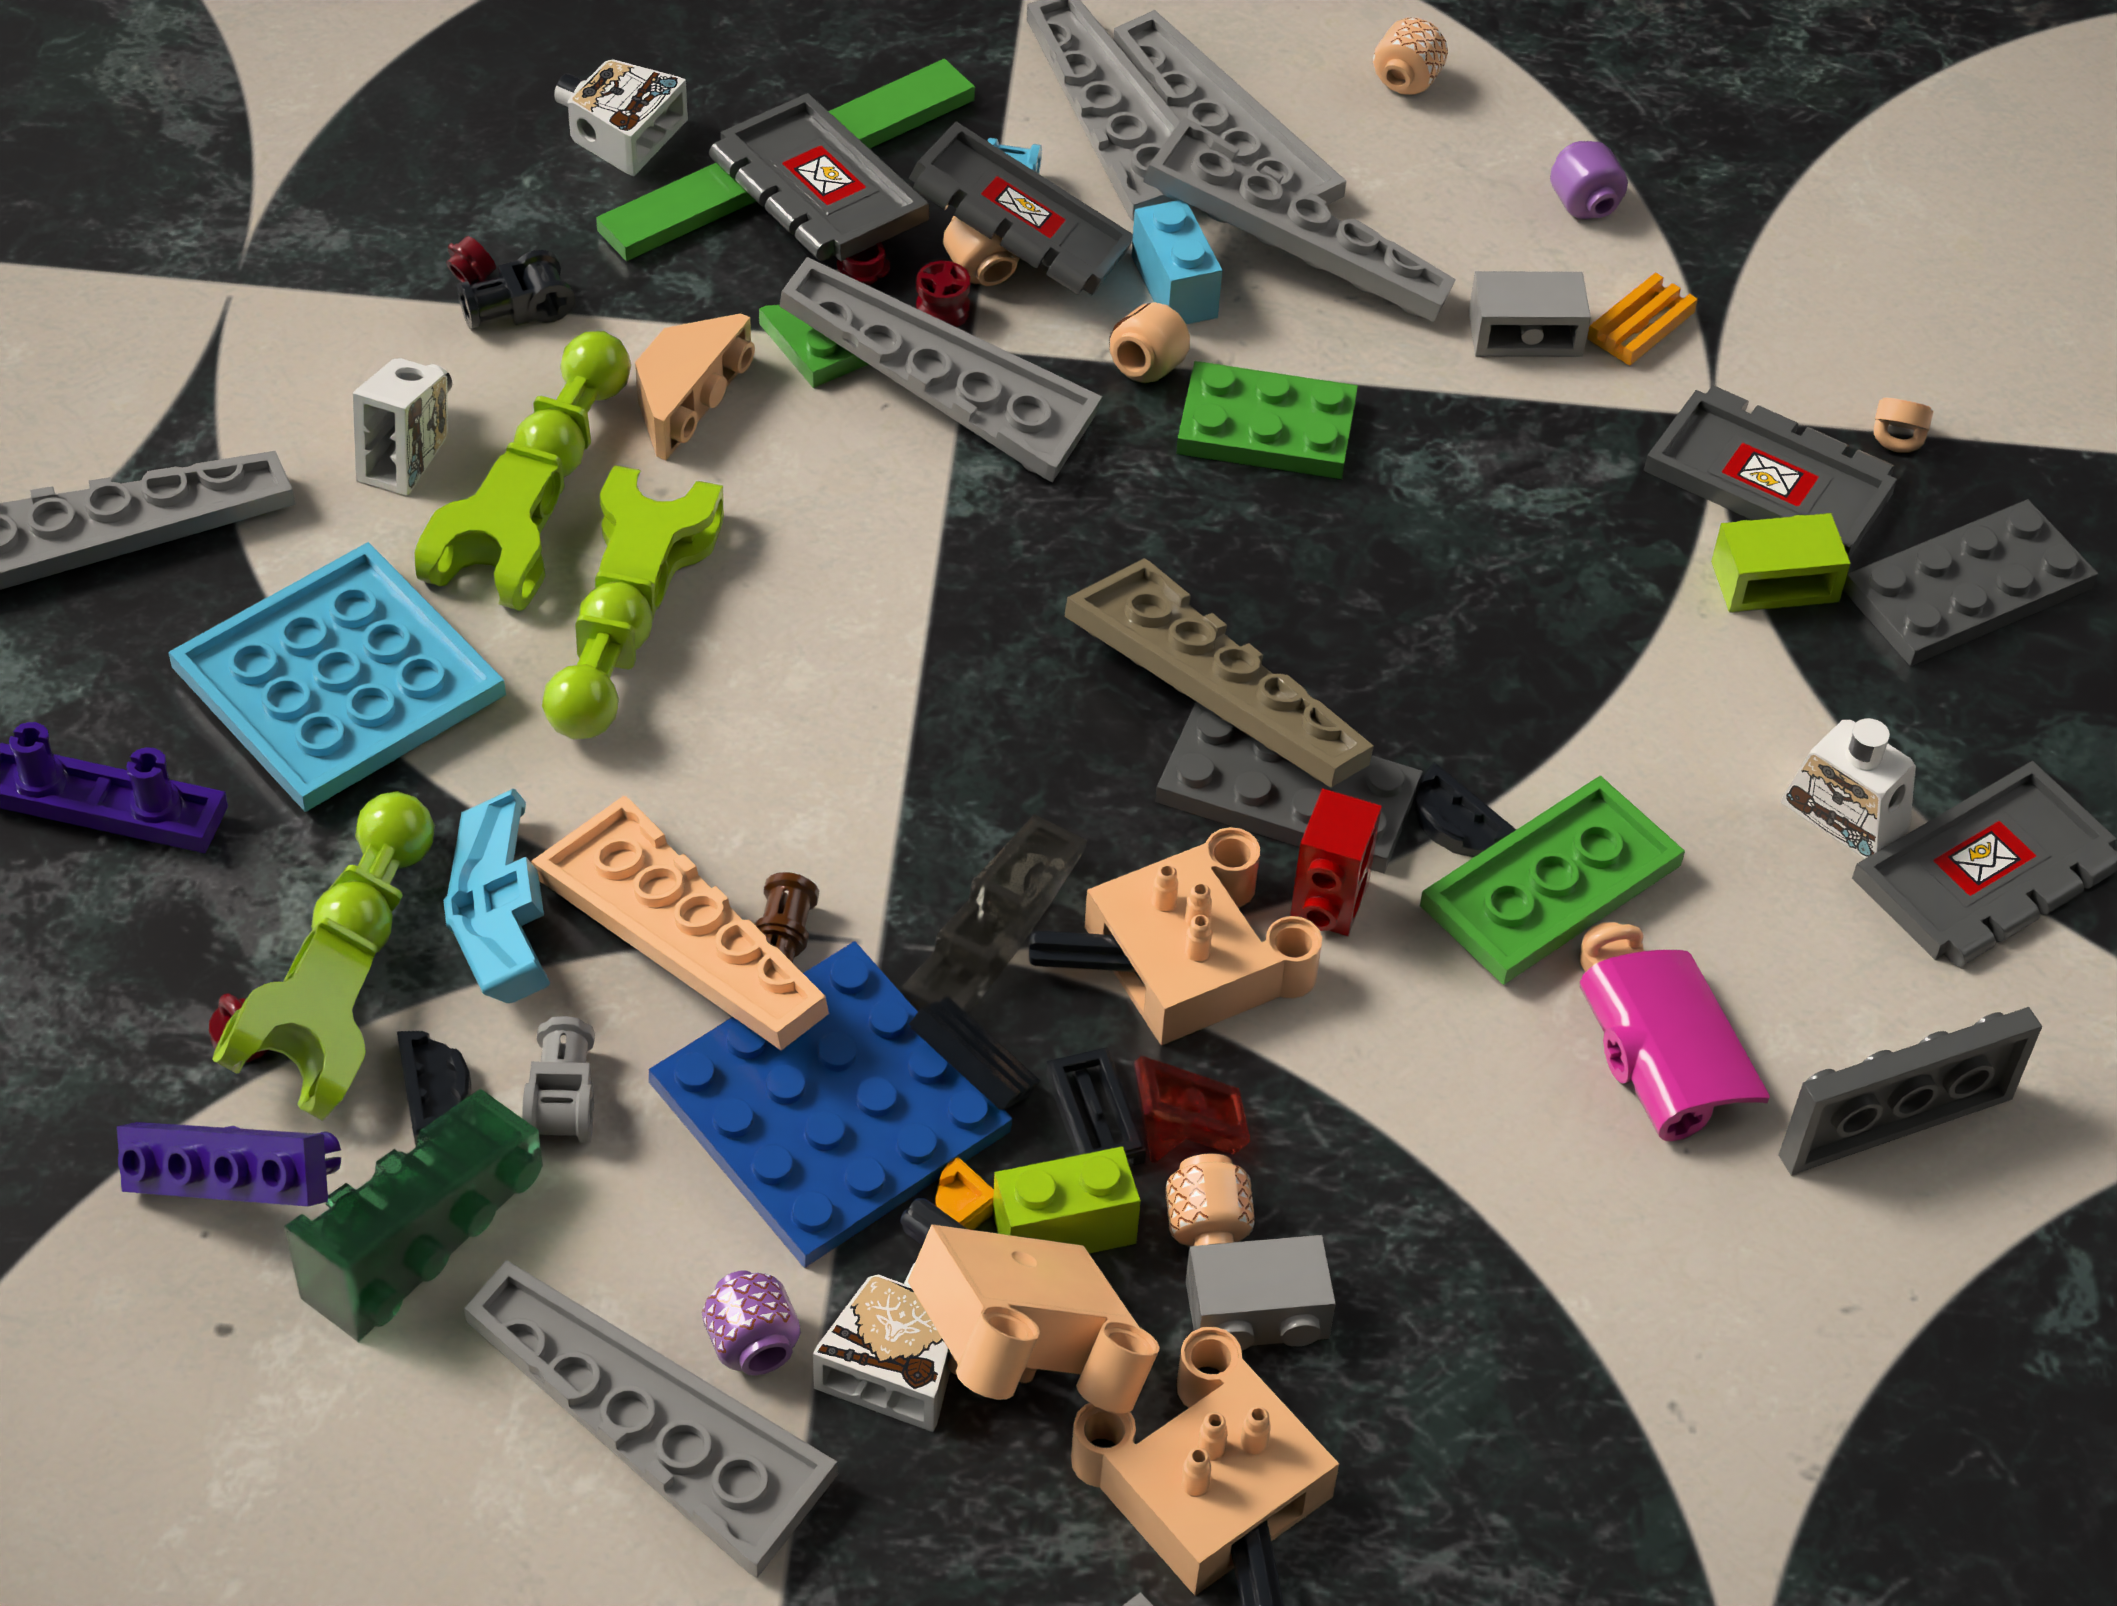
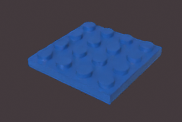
[648,941,1013,1268]

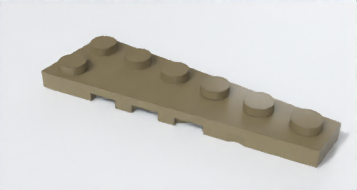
[1064,558,1374,788]

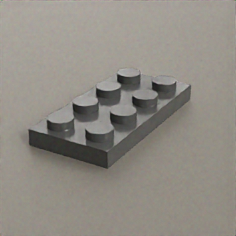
[1843,499,2098,666]
[1155,701,1423,874]
[1778,1007,2042,1175]

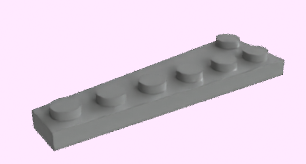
[1027,0,1180,221]
[1113,10,1346,205]
[1143,116,1456,322]
[779,257,1102,482]
[0,451,295,590]
[464,1260,838,1578]

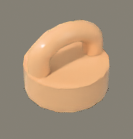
[1874,398,1934,453]
[1579,922,1644,972]

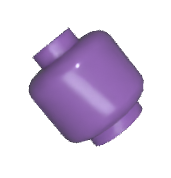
[1550,141,1628,219]

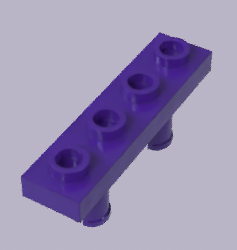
[0,722,228,853]
[117,1122,341,1207]

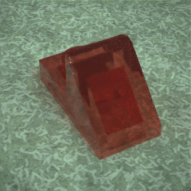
[1134,1055,1251,1163]

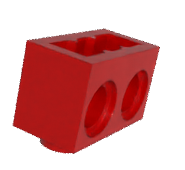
[1290,788,1382,937]

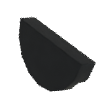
[1415,762,1517,857]
[397,1031,472,1148]

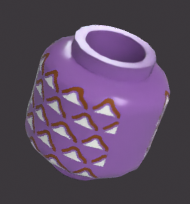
[702,1270,801,1376]

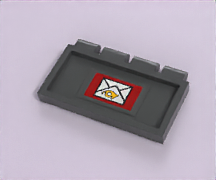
[709,93,929,261]
[909,122,1133,295]
[1644,385,1897,558]
[1852,760,2117,967]

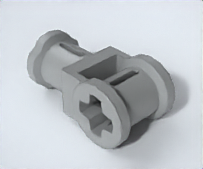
[522,1016,595,1142]

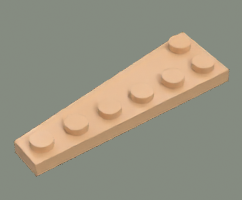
[531,796,829,1050]

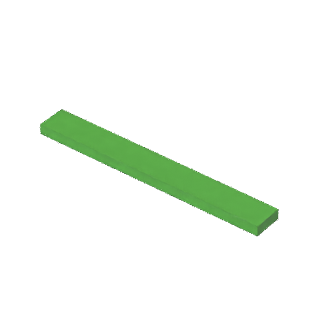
[596,58,975,261]

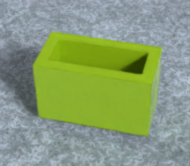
[1711,513,1851,612]
[993,1146,1141,1253]

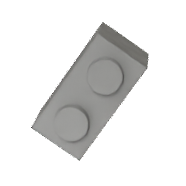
[1469,271,1591,357]
[1186,1235,1335,1350]

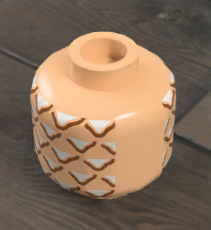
[1373,18,1448,95]
[1165,1154,1255,1246]

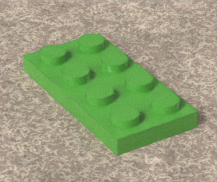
[1420,775,1685,985]

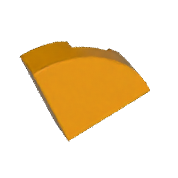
[935,1157,994,1230]

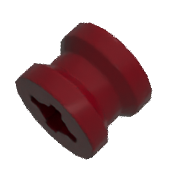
[916,261,970,327]

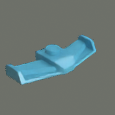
[443,789,550,1003]

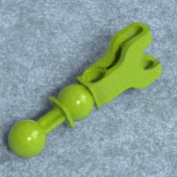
[414,331,632,611]
[542,465,724,740]
[212,791,435,1121]

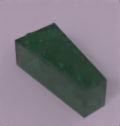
[284,1089,543,1343]

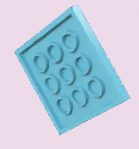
[168,542,506,812]

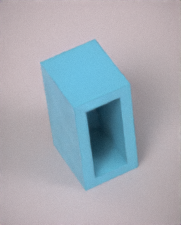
[1131,200,1222,324]

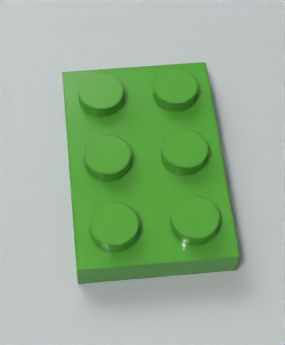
[1176,361,1358,479]

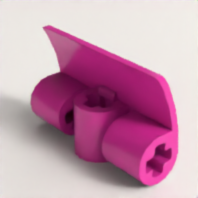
[1580,950,1770,1141]

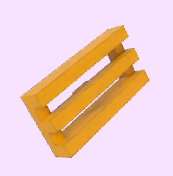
[1587,272,1698,366]

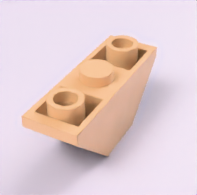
[635,313,755,460]

